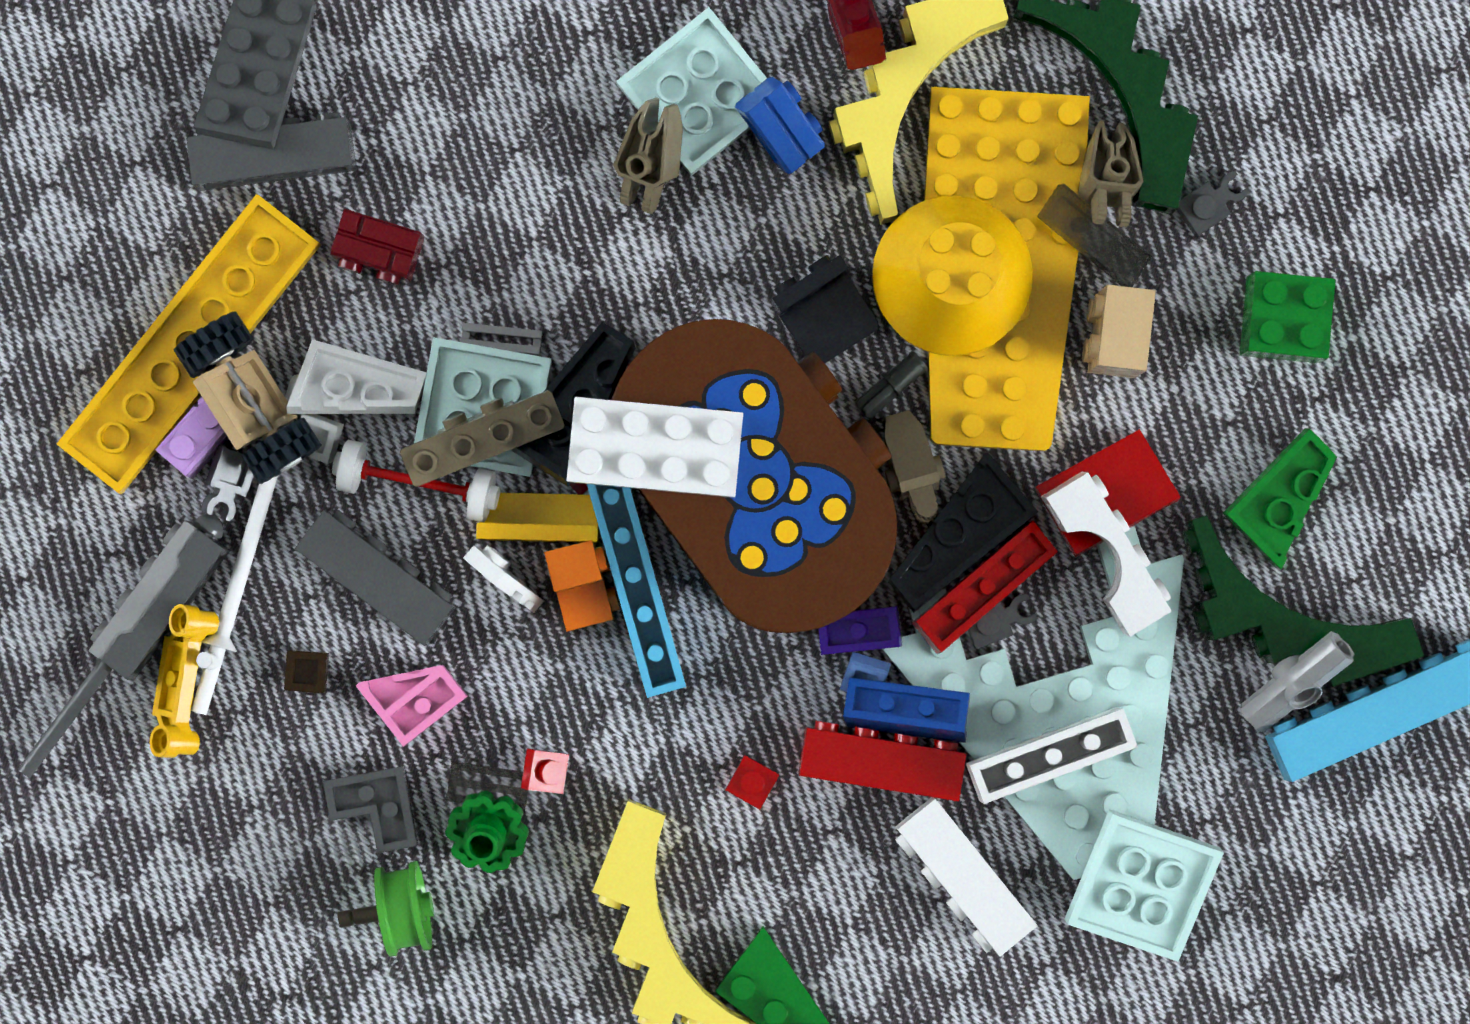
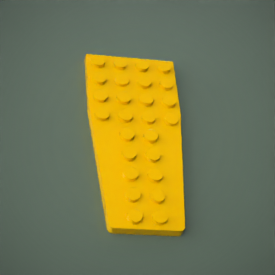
[924,87,1090,451]

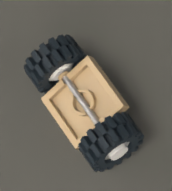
[174,311,322,484]

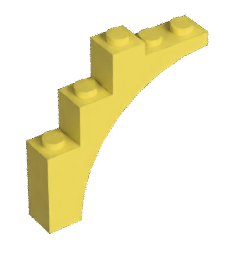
[828,0,1009,225]
[592,799,756,1024]

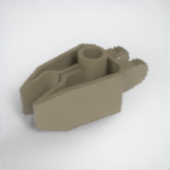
[613,97,683,214]
[1078,120,1144,227]
[884,410,945,525]

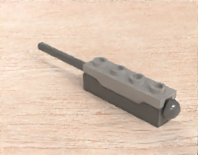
[18,514,231,778]

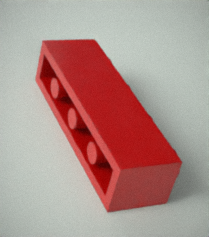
[798,720,967,801]

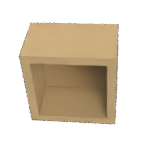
[1082,284,1156,378]

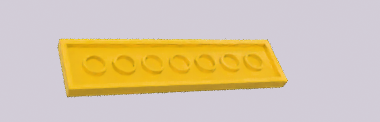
[57,194,321,494]

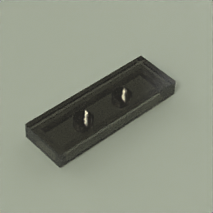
[1037,183,1152,287]

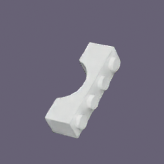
[1041,471,1172,637]

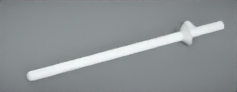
[191,374,299,715]

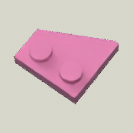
[356,665,468,747]

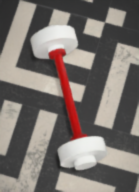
[332,439,500,522]

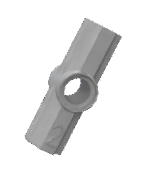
[1240,631,1355,733]

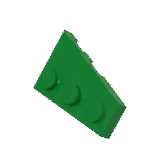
[1223,428,1337,570]
[715,926,830,1024]

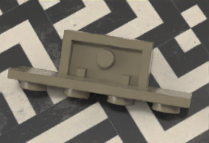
[400,390,565,487]

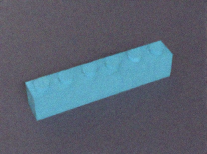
[587,484,686,698]
[1265,639,1470,782]

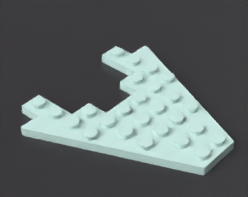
[882,527,1184,880]

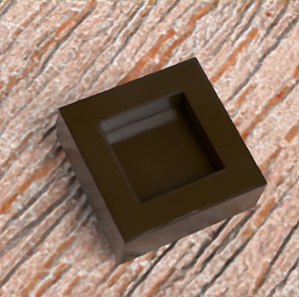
[284,650,329,693]

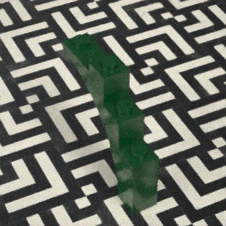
[1013,0,1198,215]
[1183,515,1424,687]

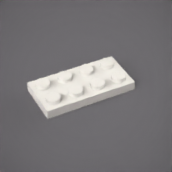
[566,397,743,498]

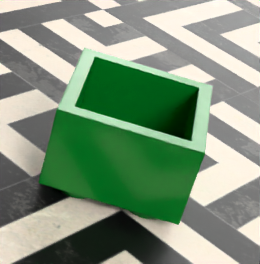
[1239,271,1336,363]

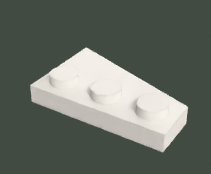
[286,339,427,414]
[463,546,544,613]

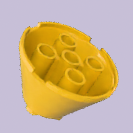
[872,196,1033,356]

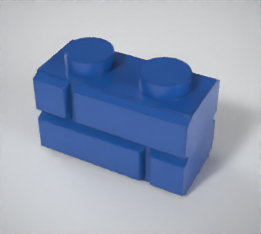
[735,77,825,174]

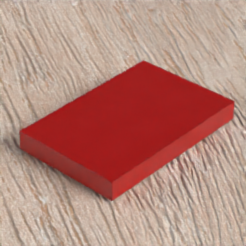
[1035,429,1181,557]

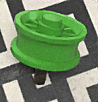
[337,861,434,957]

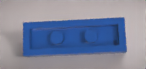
[843,678,970,743]

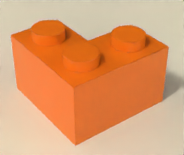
[544,540,620,632]

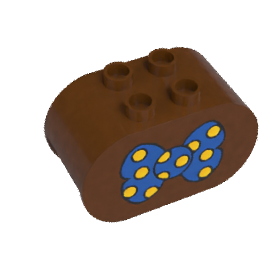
[612,319,897,633]

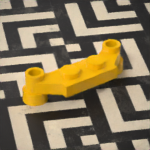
[149,604,219,758]

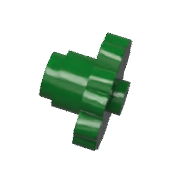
[445,790,529,873]

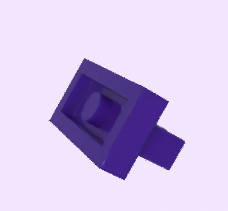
[818,606,902,655]

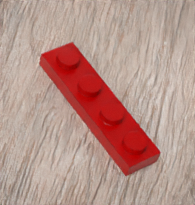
[912,521,1058,654]

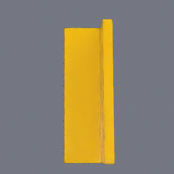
[476,493,599,543]

